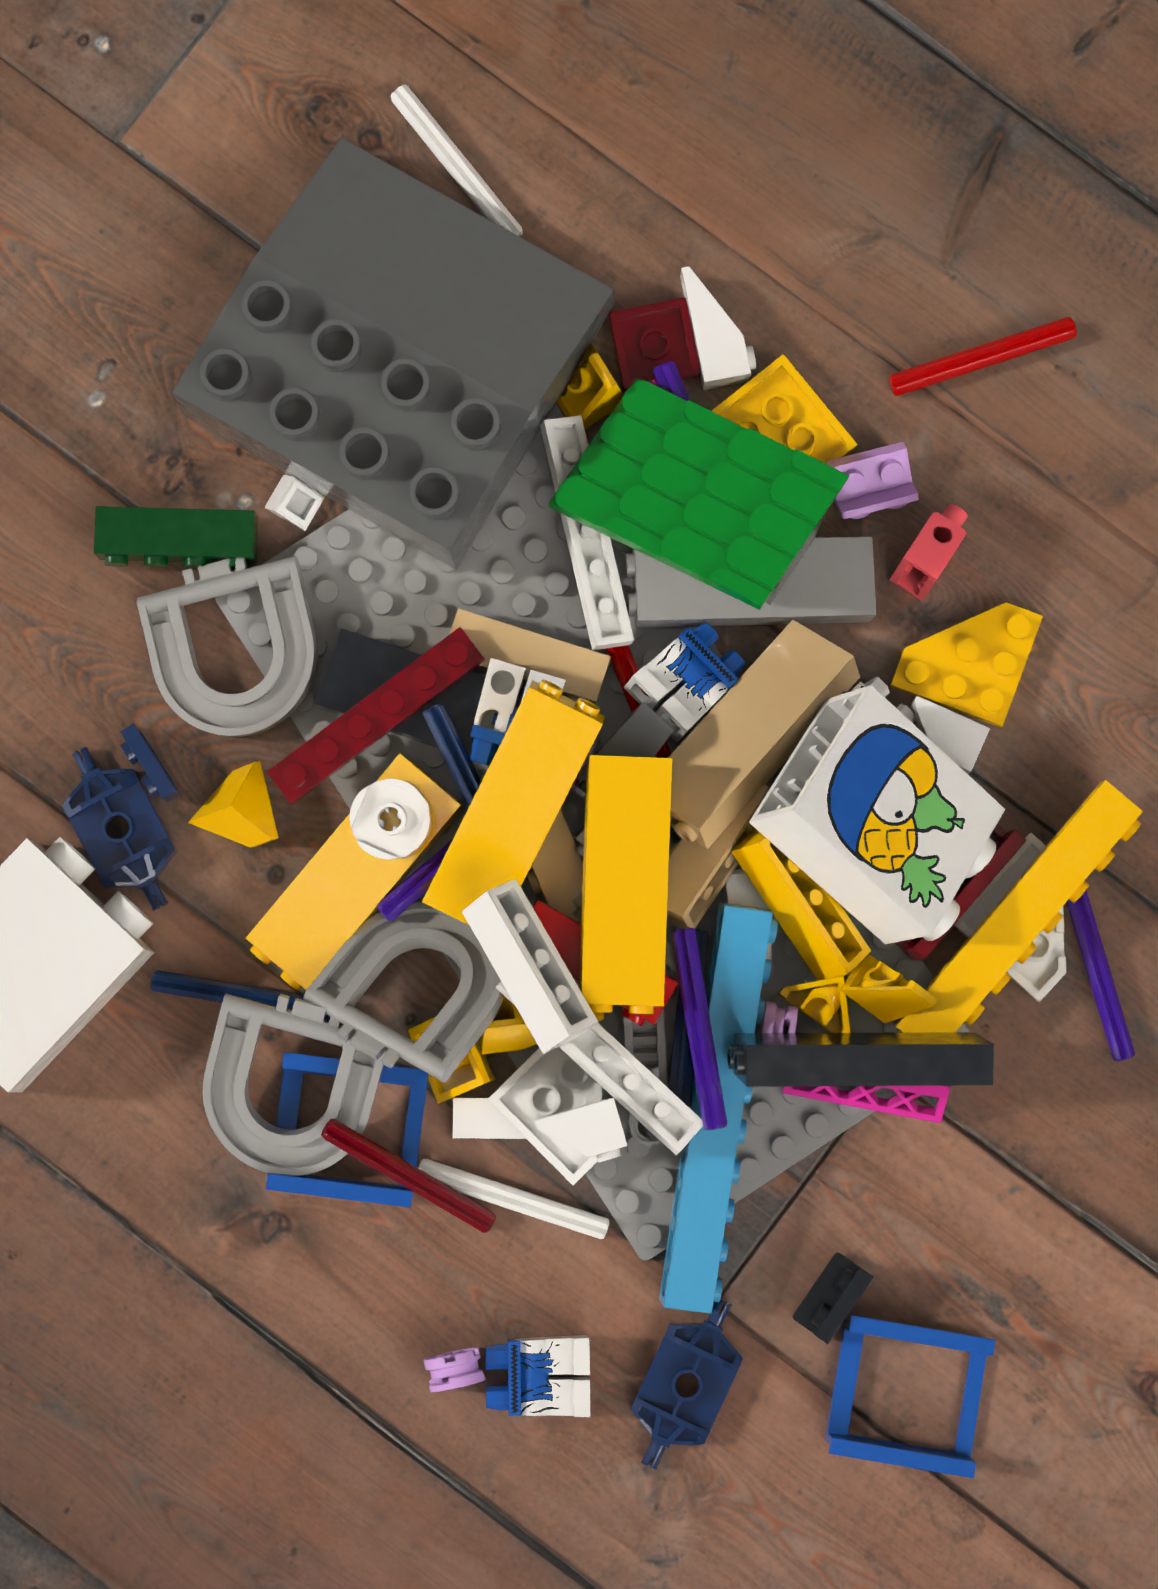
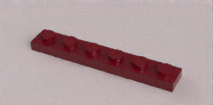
[267,627,485,805]

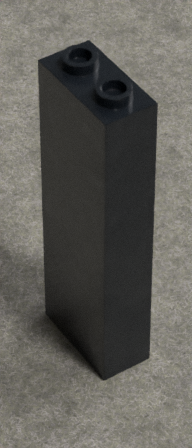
[315,628,525,759]
[727,1032,994,1087]

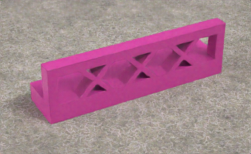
[782,1032,951,1123]

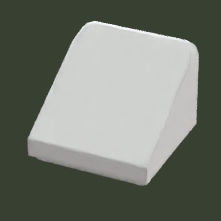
[265,475,325,531]

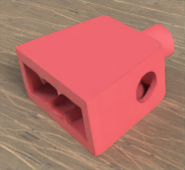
[889,504,968,601]

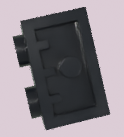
[792,1252,874,1344]

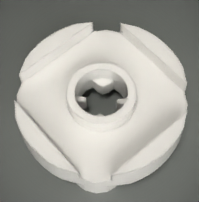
[349,778,432,860]

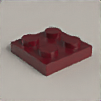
[609,297,701,390]

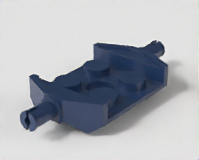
[62,747,177,911]
[630,1299,743,1470]

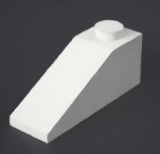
[680,266,756,391]

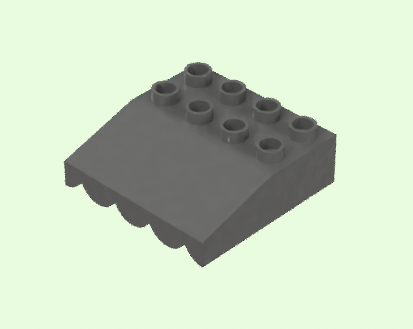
[172,138,615,570]

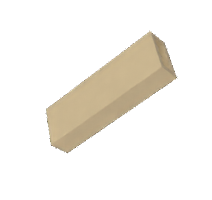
[668,620,860,849]

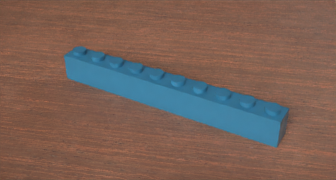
[659,902,777,1314]

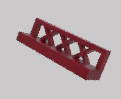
[895,823,1027,961]

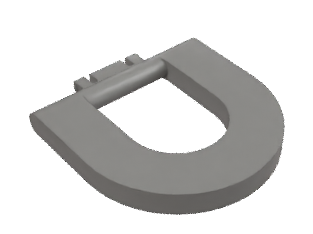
[137,556,318,737]
[303,902,504,1082]
[203,993,387,1176]

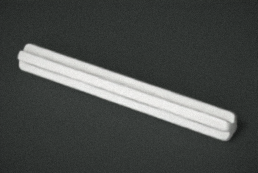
[391,84,523,237]
[419,1159,609,1239]

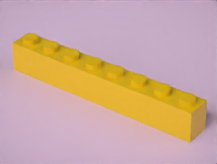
[894,780,1143,1033]

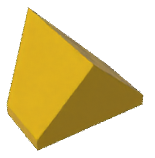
[557,343,624,429]
[188,761,278,848]
[840,954,938,1024]
[777,976,851,1033]

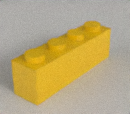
[731,828,871,981]

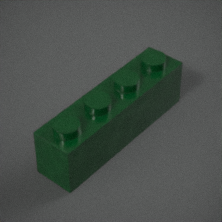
[94,506,258,570]

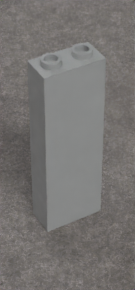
[625,537,876,628]

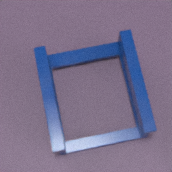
[265,1052,428,1208]
[825,1315,996,1478]

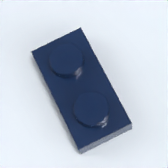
[120,723,181,802]

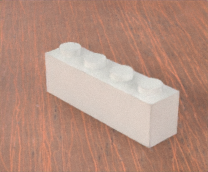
[462,879,598,1054]

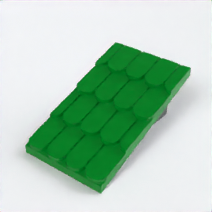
[548,378,849,610]

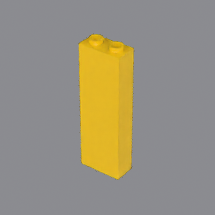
[422,680,606,926]
[246,753,465,991]
[579,755,672,1014]

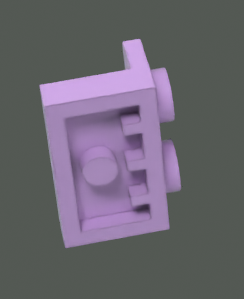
[827,442,919,519]

